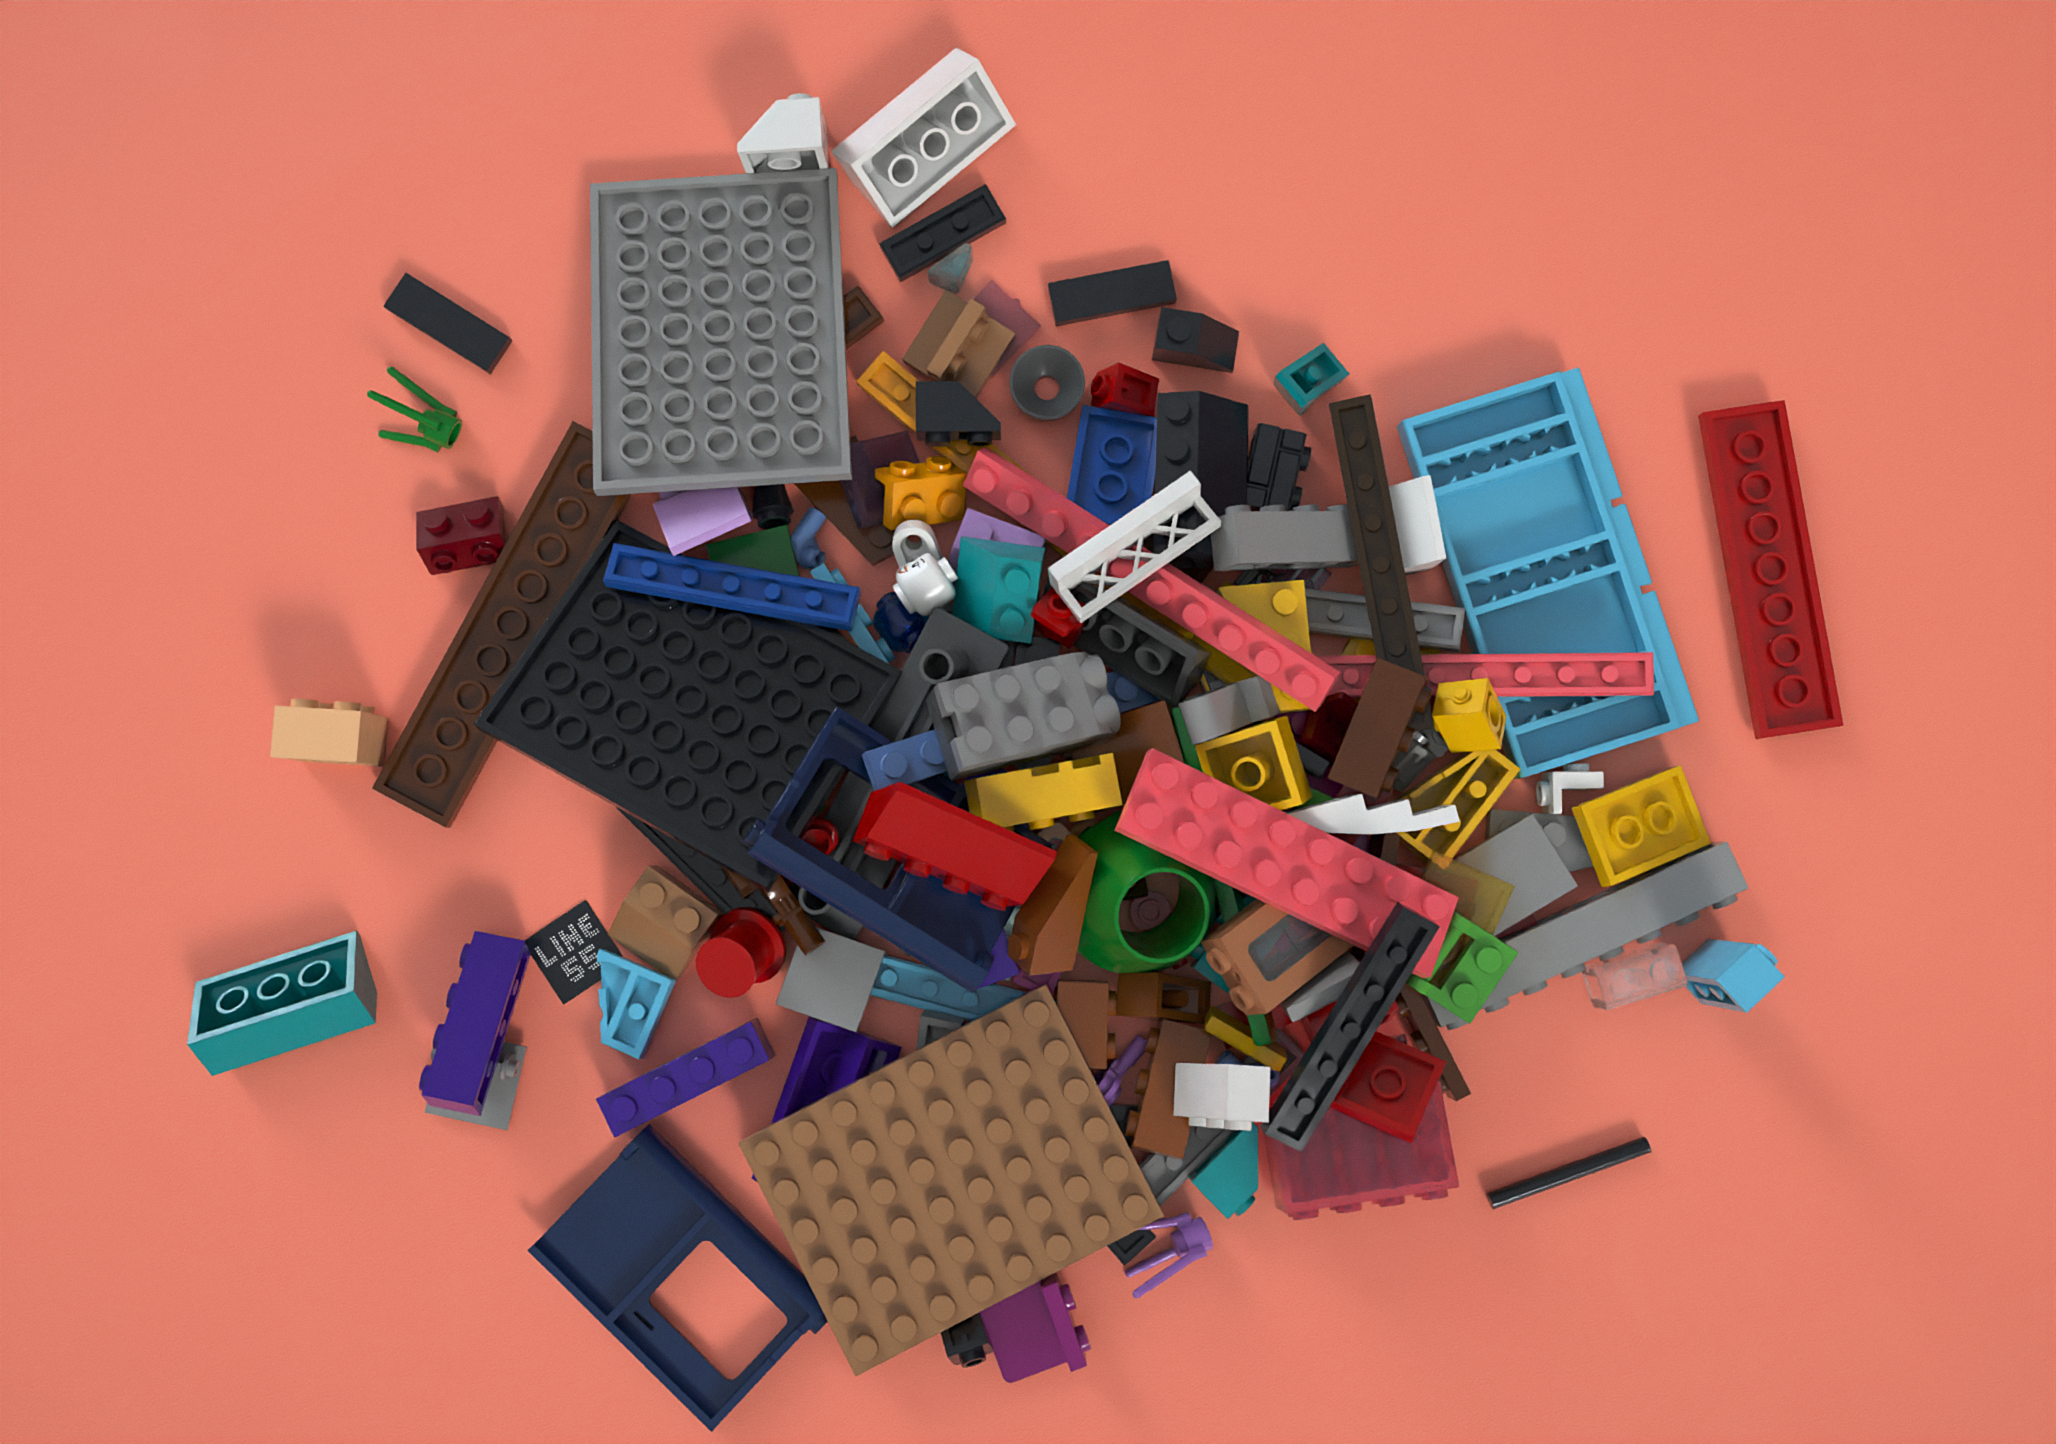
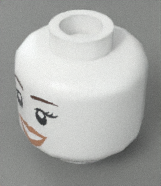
[893,553,958,616]

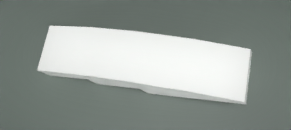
[1285,793,1460,834]

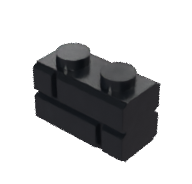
[1247,423,1311,511]

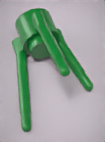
[367,367,462,453]

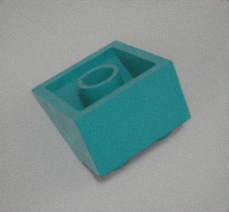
[952,536,1045,644]

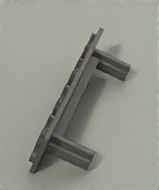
[789,607,1010,940]

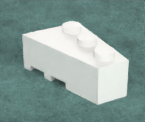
[1173,1063,1270,1131]

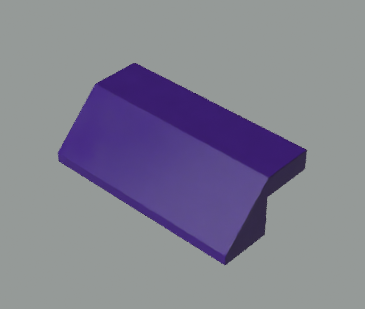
[752,1016,902,1182]

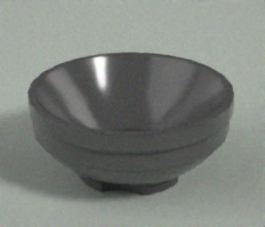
[1009,345,1085,421]

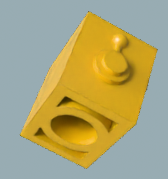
[1432,678,1506,753]

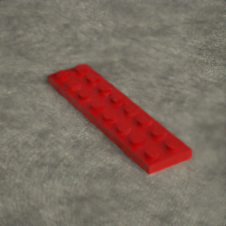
[1698,400,1844,739]

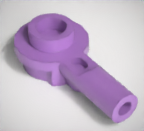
[1093,1035,1146,1106]

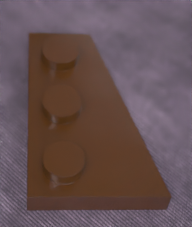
[792,435,895,566]

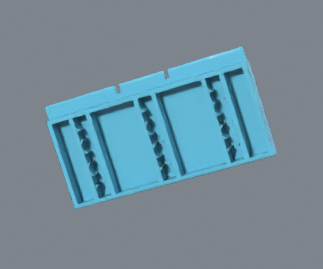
[1397,367,1699,779]

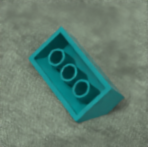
[187,930,377,1076]

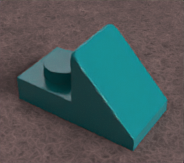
[1273,343,1350,416]

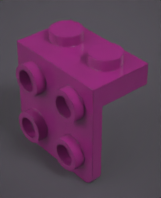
[981,1273,1092,1383]

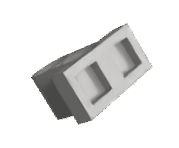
[1178,675,1280,745]

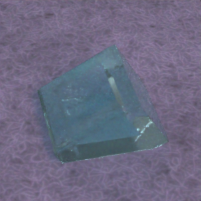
[927,243,973,294]

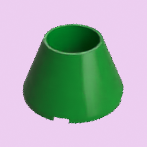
[1077,810,1220,973]

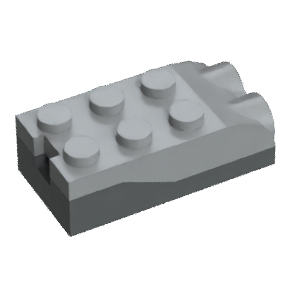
[926,652,1121,781]

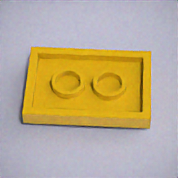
[1571,765,1711,887]

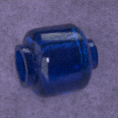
[872,592,931,654]

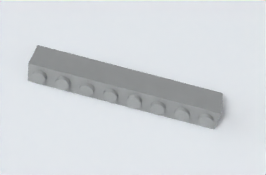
[1420,842,1749,1030]

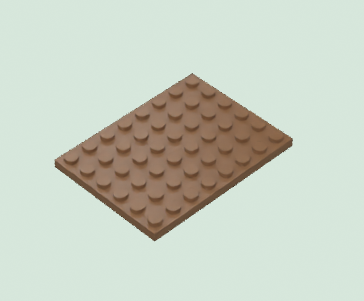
[738,983,1164,1376]

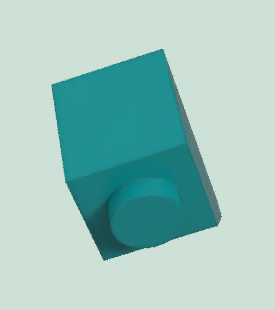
[1189,1122,1258,1219]

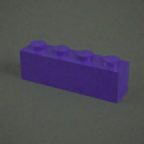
[419,931,531,1116]
[596,1017,775,1138]

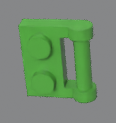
[1406,910,1519,1024]

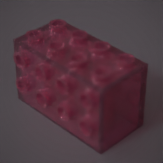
[1262,1081,1460,1220]

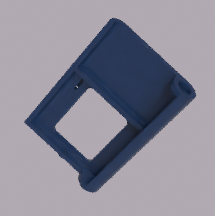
[744,706,1053,993]
[527,1124,828,1432]

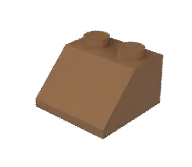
[607,865,724,982]

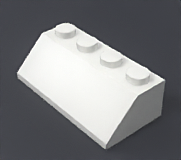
[831,47,1016,228]

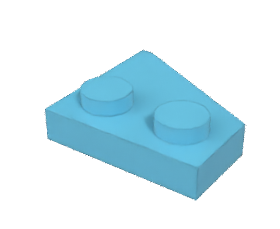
[597,949,676,1059]

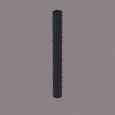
[1486,1137,1651,1210]

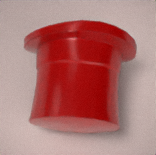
[695,907,786,998]

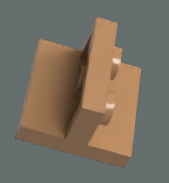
[902,290,1016,399]

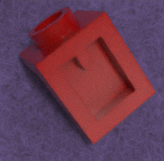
[1090,362,1159,417]
[1030,587,1085,649]

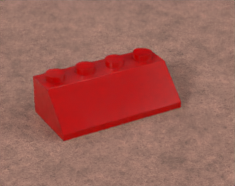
[853,782,1057,911]

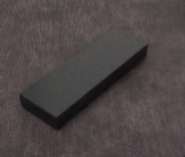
[879,184,1006,282]
[1048,260,1177,326]
[383,273,513,375]

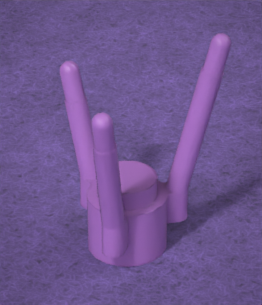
[1125,1212,1213,1298]

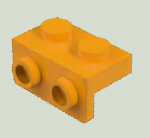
[875,456,967,530]

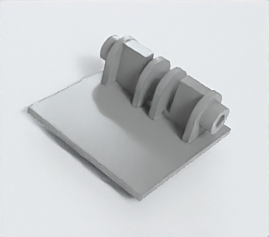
[424,1042,527,1130]

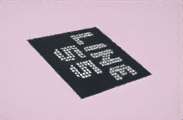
[525,900,623,1005]

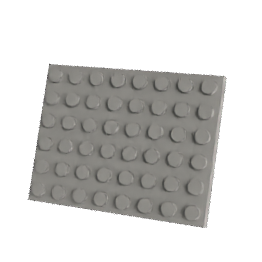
[590,168,852,496]

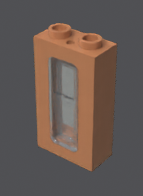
[1201,899,1353,1015]

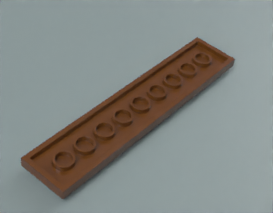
[372,421,631,828]

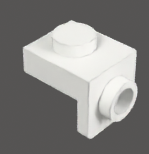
[1536,764,1604,814]

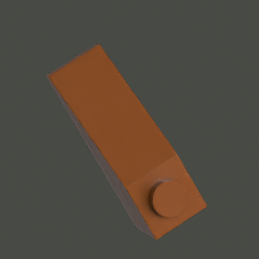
[1007,834,1098,976]

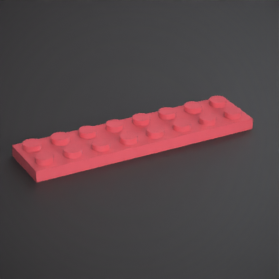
[1114,748,1459,978]

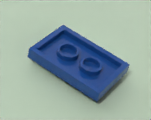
[1067,405,1157,525]

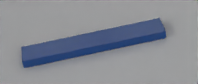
[603,543,861,631]

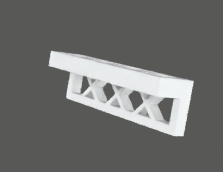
[1048,471,1221,623]

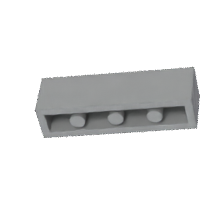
[1210,504,1359,571]

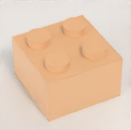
[270,699,388,767]

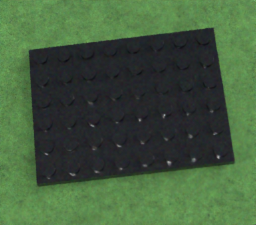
[474,519,902,892]

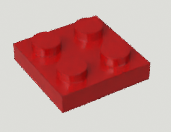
[1330,1031,1446,1144]

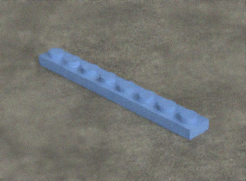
[861,671,1161,791]

